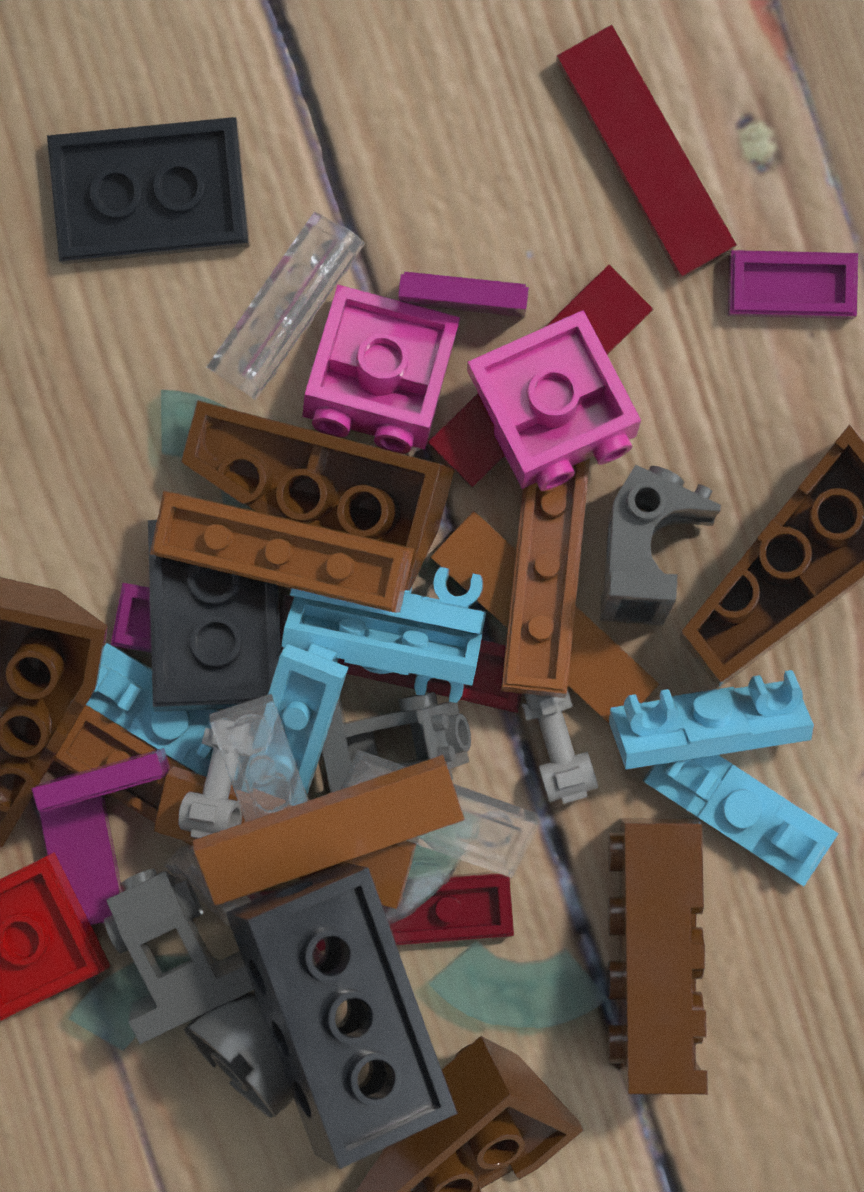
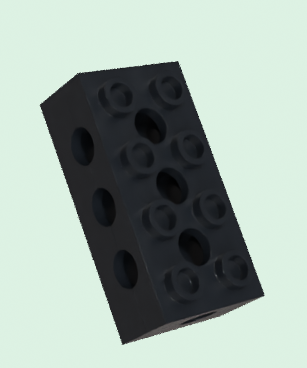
[225,862,457,1169]

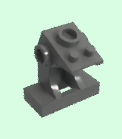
[600,464,721,626]
[322,692,471,793]
[104,869,254,1044]

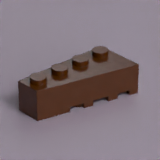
[680,424,864,689]

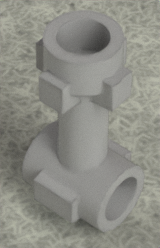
[522,691,598,804]
[179,716,255,839]

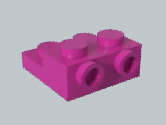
[302,285,460,454]
[467,310,641,491]

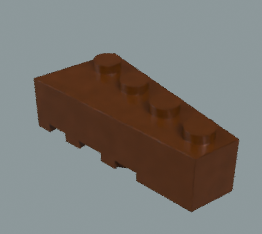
[607,818,708,1095]

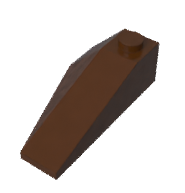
[181,400,455,591]
[0,577,108,847]
[355,1036,584,1192]

